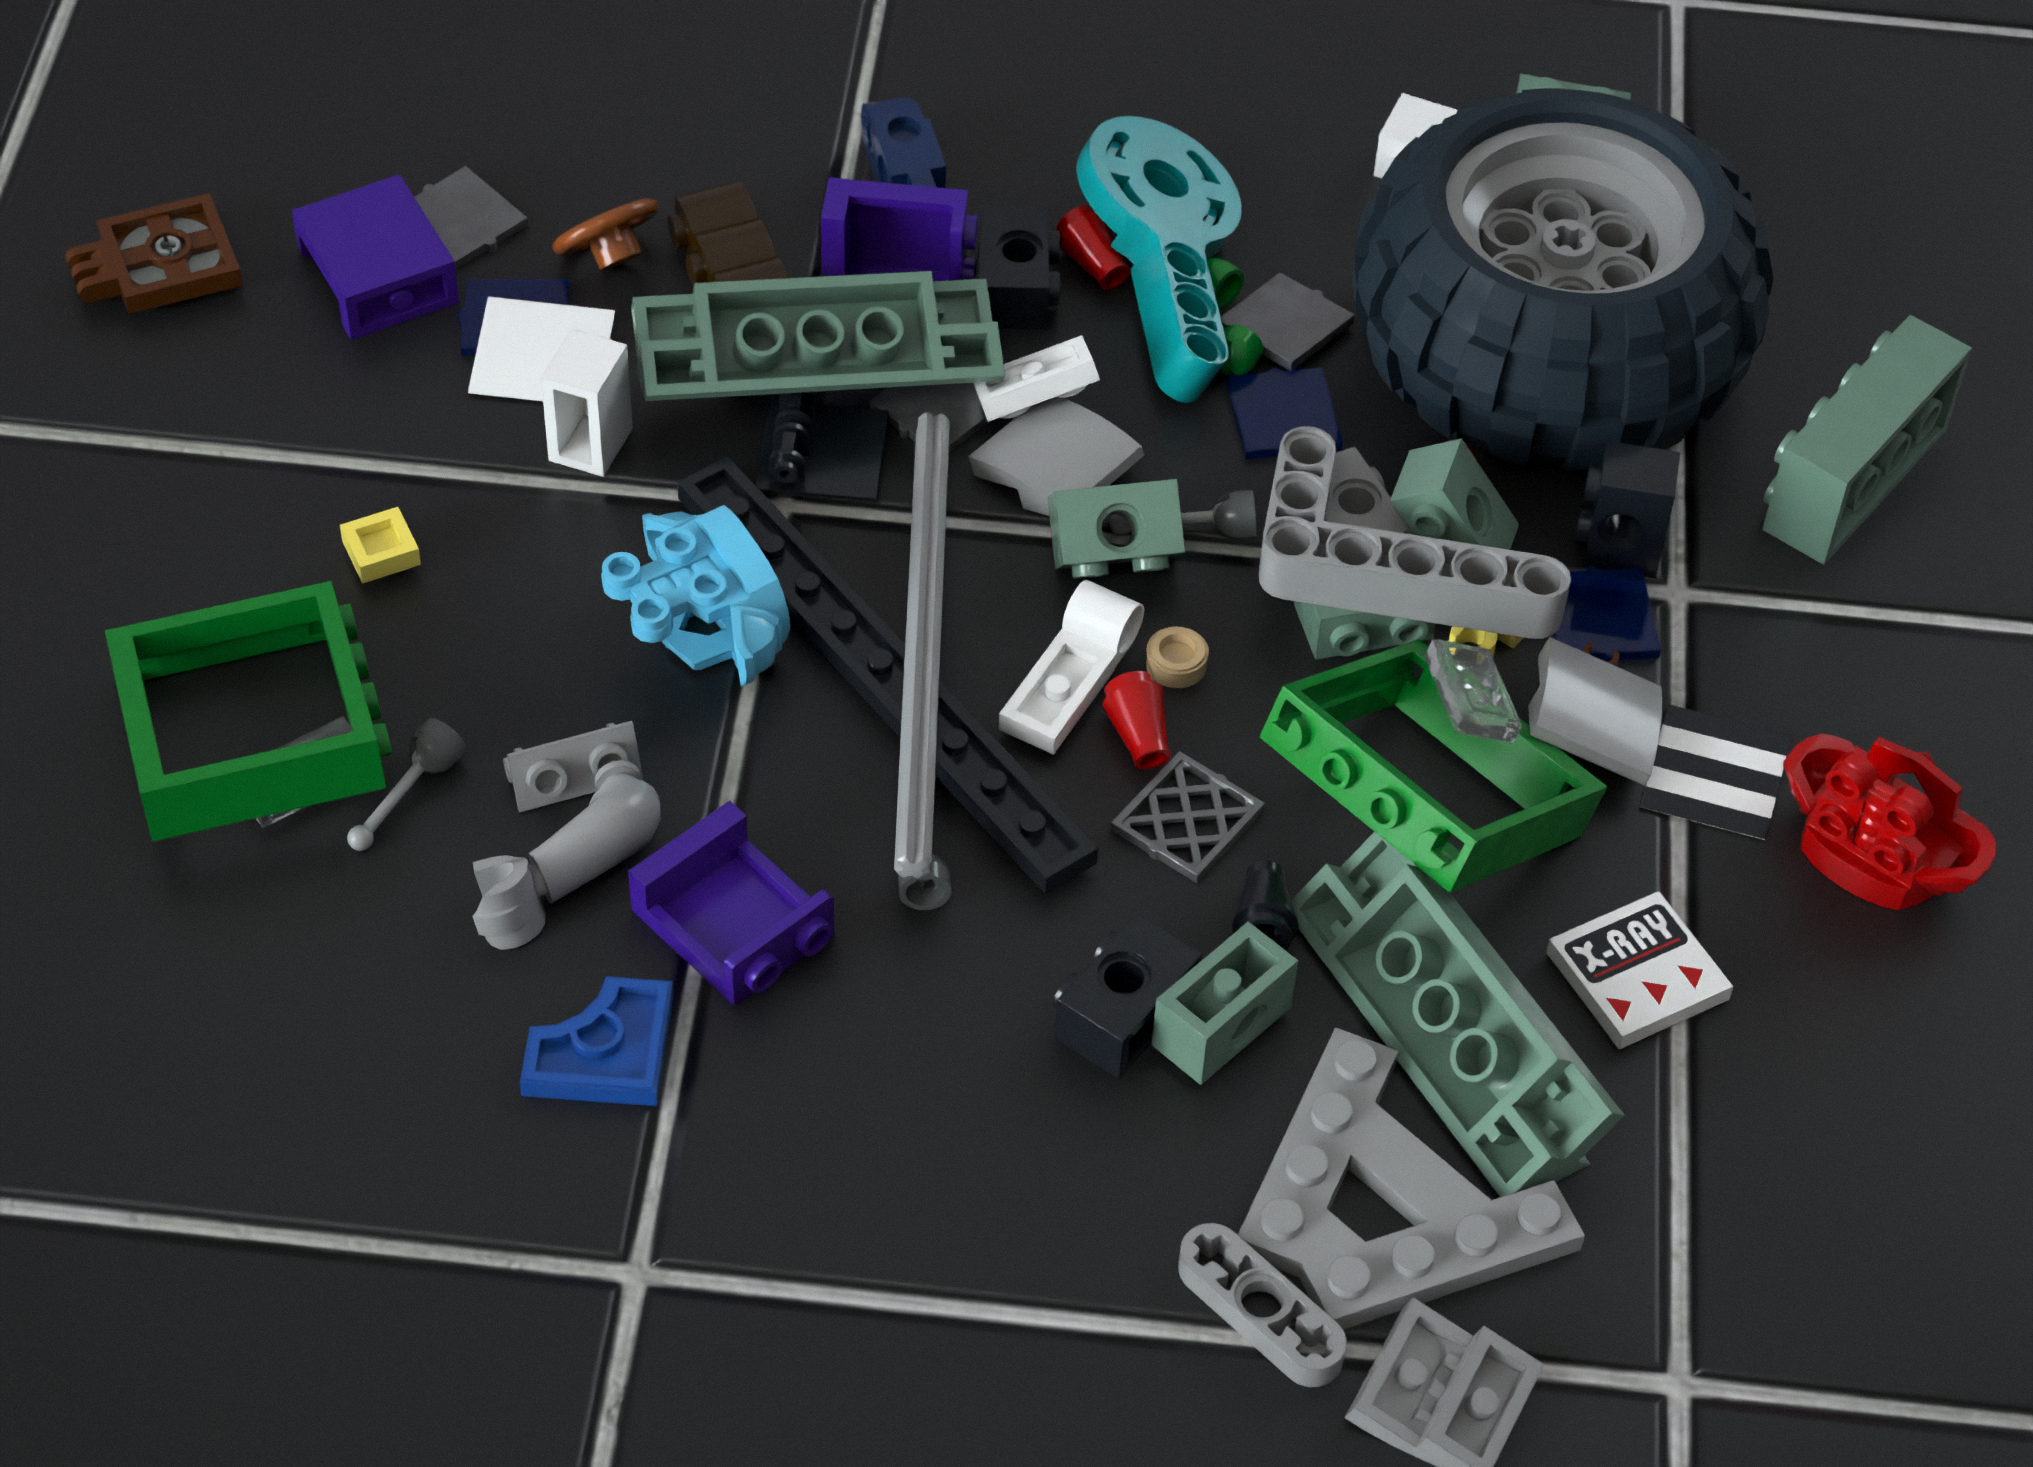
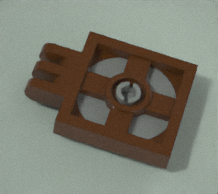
[65,193,243,314]

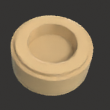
[1145,626,1209,688]

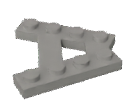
[1238,1027,1585,1330]

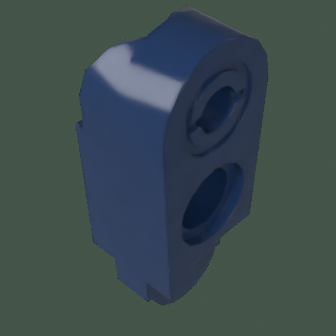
[861,97,946,188]

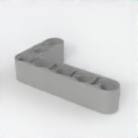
[1258,426,1571,639]

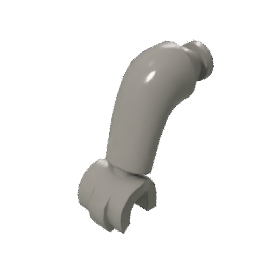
[472,760,661,950]

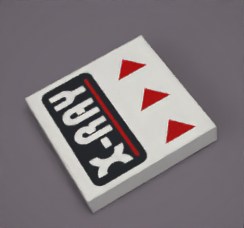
[1546,891,1733,1050]

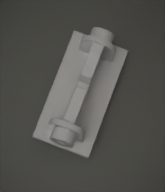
[503,721,643,812]

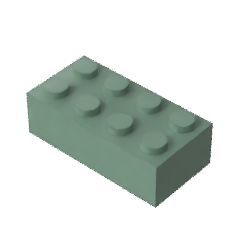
[1762,315,1972,565]

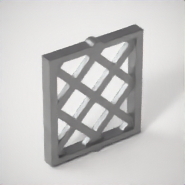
[1111,751,1265,883]

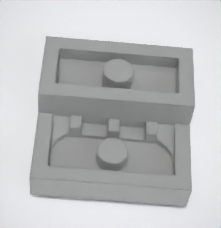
[968,397,1144,516]
[1528,637,1662,786]
[1345,1297,1544,1467]

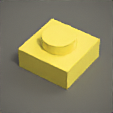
[340,507,421,584]

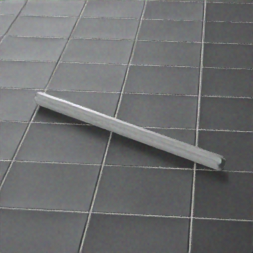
[894,412,950,879]

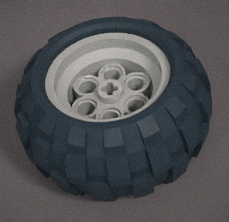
[1353,88,1774,470]

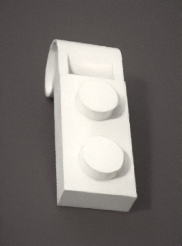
[998,580,1144,755]

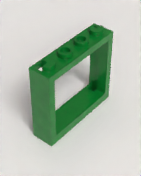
[105,581,392,842]
[1259,639,1607,893]

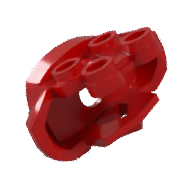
[1783,734,1996,911]

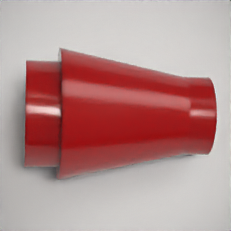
[1056,205,1131,290]
[1102,671,1171,770]

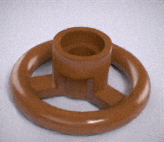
[552,198,659,271]

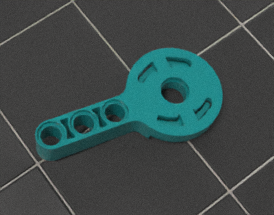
[1077,116,1242,403]

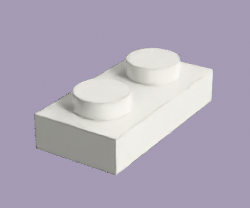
[973,335,1100,422]

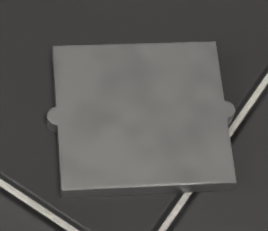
[414,166,528,269]
[1221,273,1355,371]
[869,383,990,453]

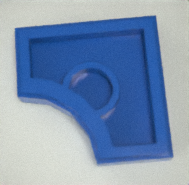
[520,976,674,1106]

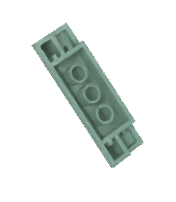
[631,271,1005,401]
[1291,832,1625,1197]

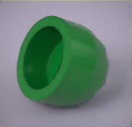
[1207,257,1244,309]
[1219,324,1264,376]

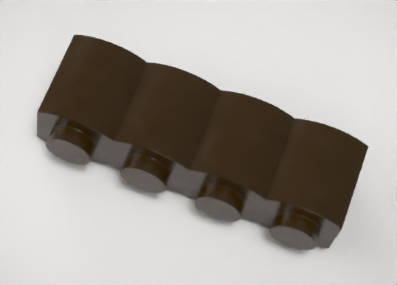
[668,180,790,287]

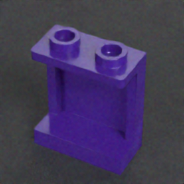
[292,174,459,340]
[821,178,978,281]
[628,801,834,1006]

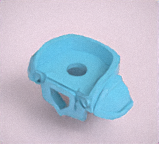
[601,505,790,687]

